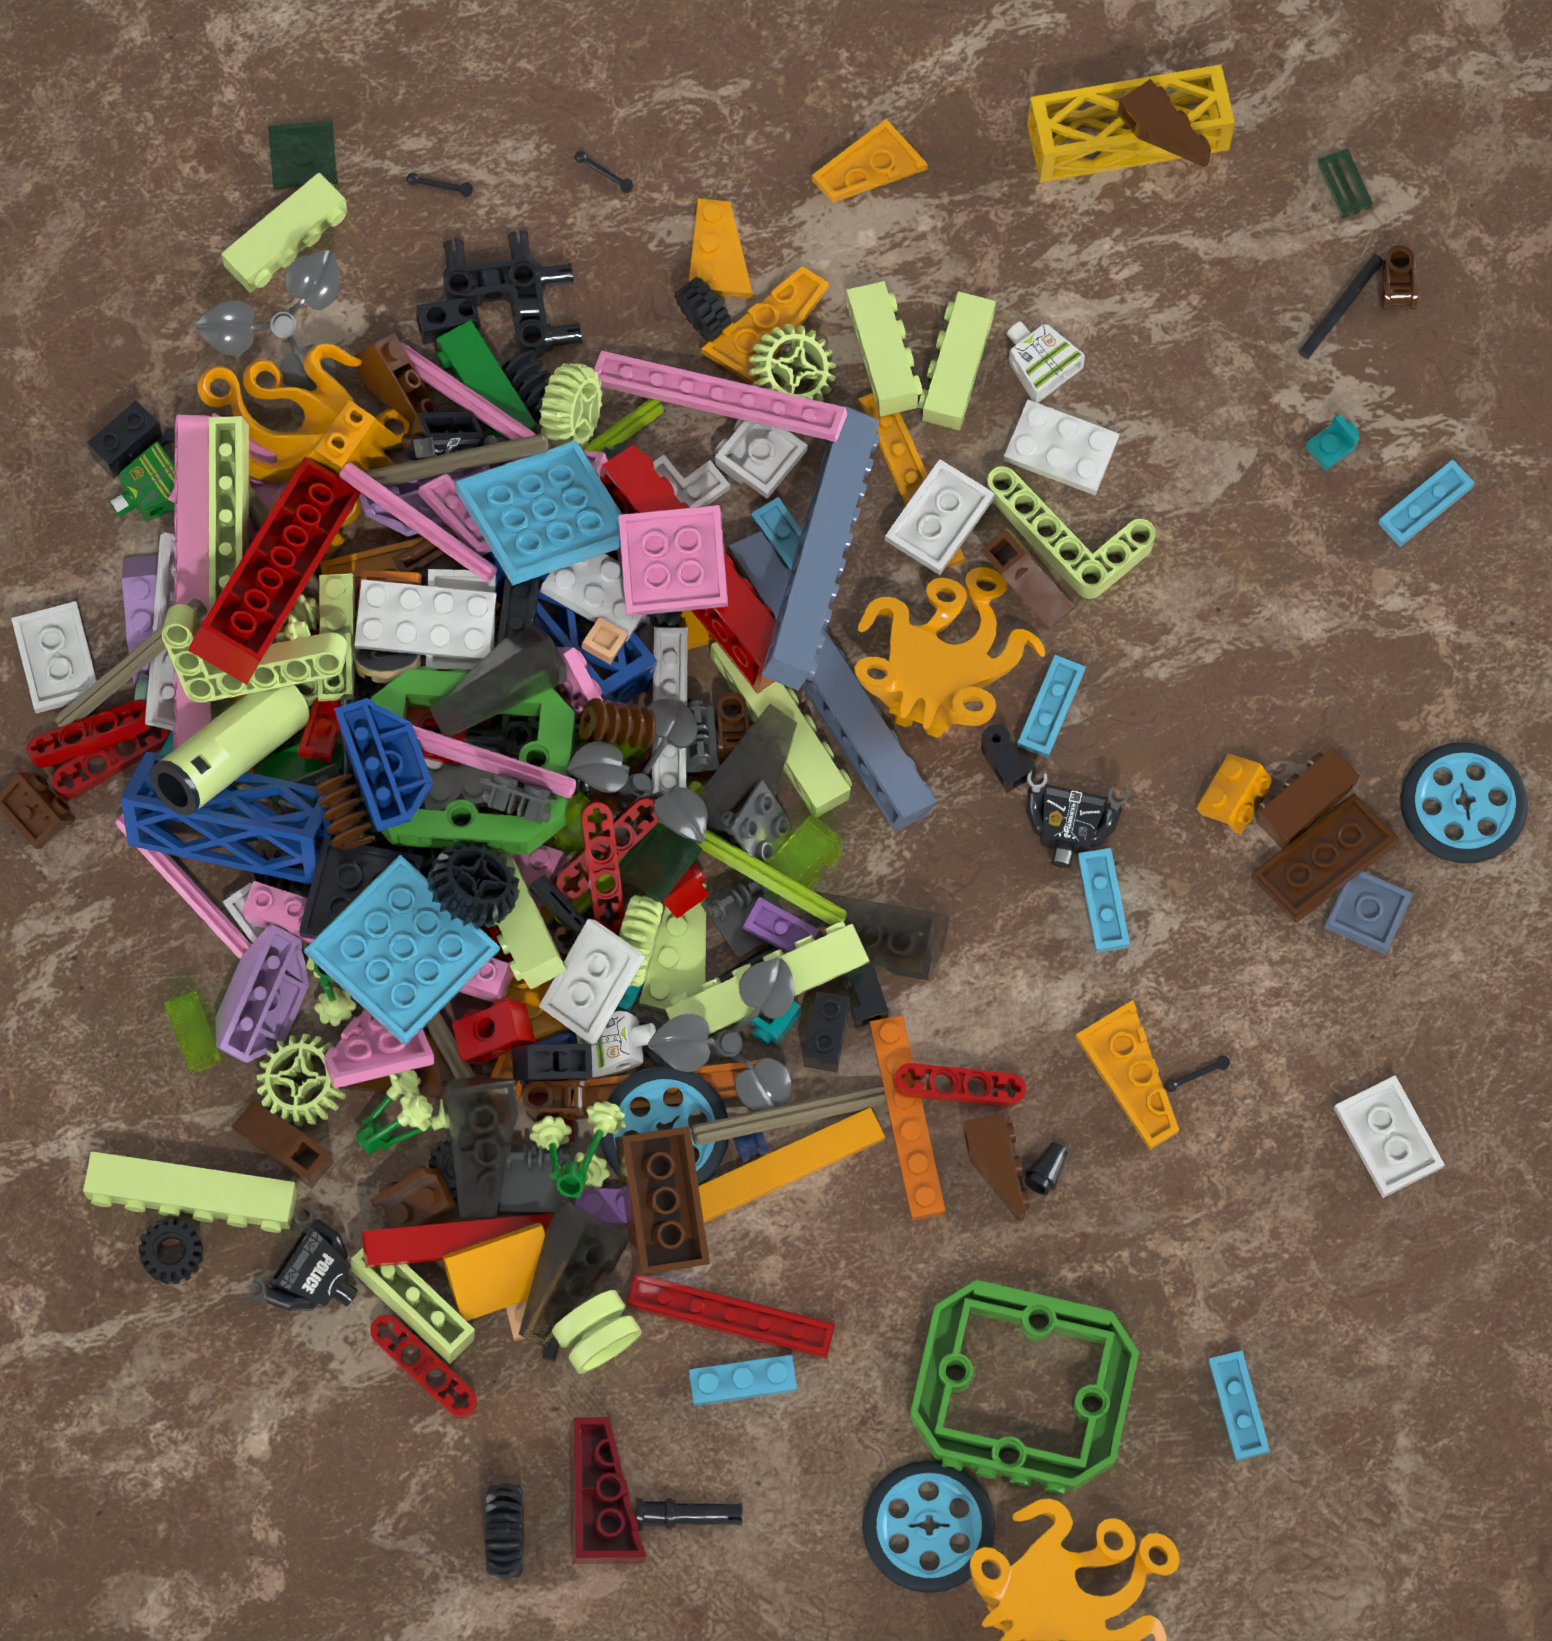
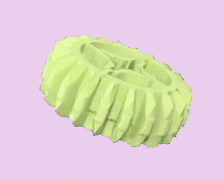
[748,324,836,402]
[539,363,603,449]
[619,895,664,987]
[256,1034,348,1127]

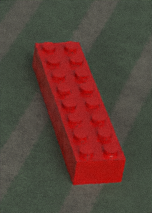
[600,444,776,694]
[187,457,361,685]

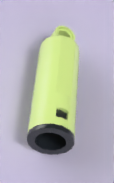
[150,680,318,816]

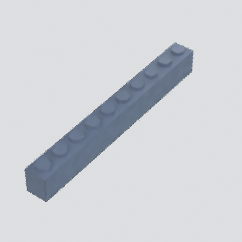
[761,405,880,691]
[725,531,936,832]

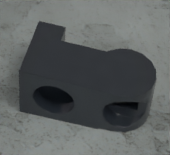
[416,298,481,345]
[981,725,1036,793]
[845,961,888,1029]

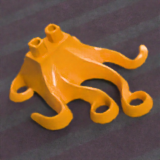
[197,343,413,527]
[854,567,1045,738]
[970,1499,1180,1641]

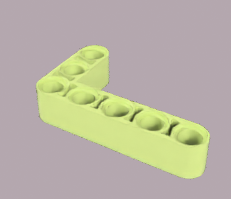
[986,466,1156,599]
[162,604,348,703]

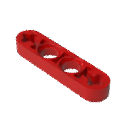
[26,700,152,768]
[52,726,171,799]
[554,796,659,899]
[580,800,625,932]
[892,1063,1026,1107]
[370,1315,477,1419]

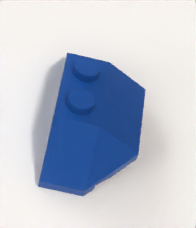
[334,698,433,832]

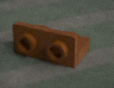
[0,772,76,849]
[370,1165,456,1228]

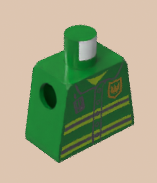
[109,441,175,522]

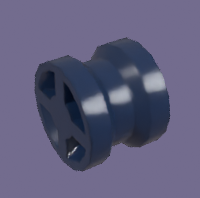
[733,1132,769,1163]

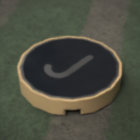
[354,648,421,683]

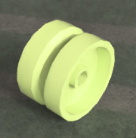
[552,1290,642,1374]

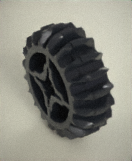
[427,841,520,930]
[485,1483,524,1579]

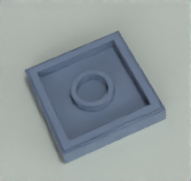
[1324,871,1414,955]

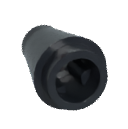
[1024,1142,1068,1195]

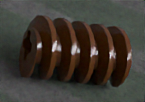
[579,698,656,750]
[314,774,375,850]

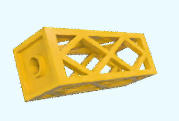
[1027,65,1235,183]

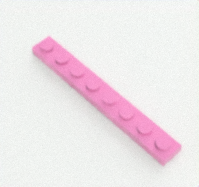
[593,351,847,442]

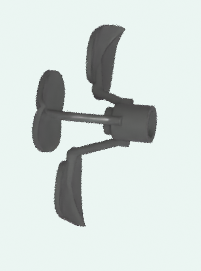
[196,250,340,391]
[566,699,708,844]
[648,957,795,1112]

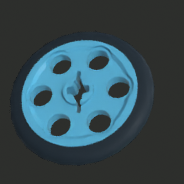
[1401,742,1528,863]
[601,1065,729,1186]
[862,1460,996,1593]

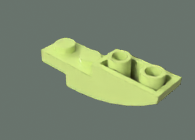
[318,573,357,701]

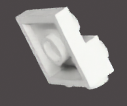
[714,419,808,499]

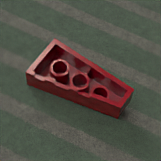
[570,1417,647,1564]

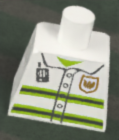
[1007,322,1085,403]
[576,1011,656,1080]

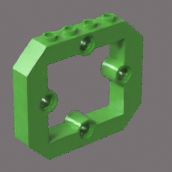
[360,666,576,855]
[909,1280,1139,1495]

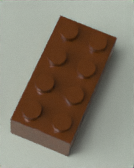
[615,1126,710,1275]

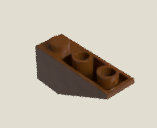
[1117,79,1211,167]
[354,333,440,425]
[981,528,1075,629]
[232,1101,333,1189]
[963,1113,1030,1221]

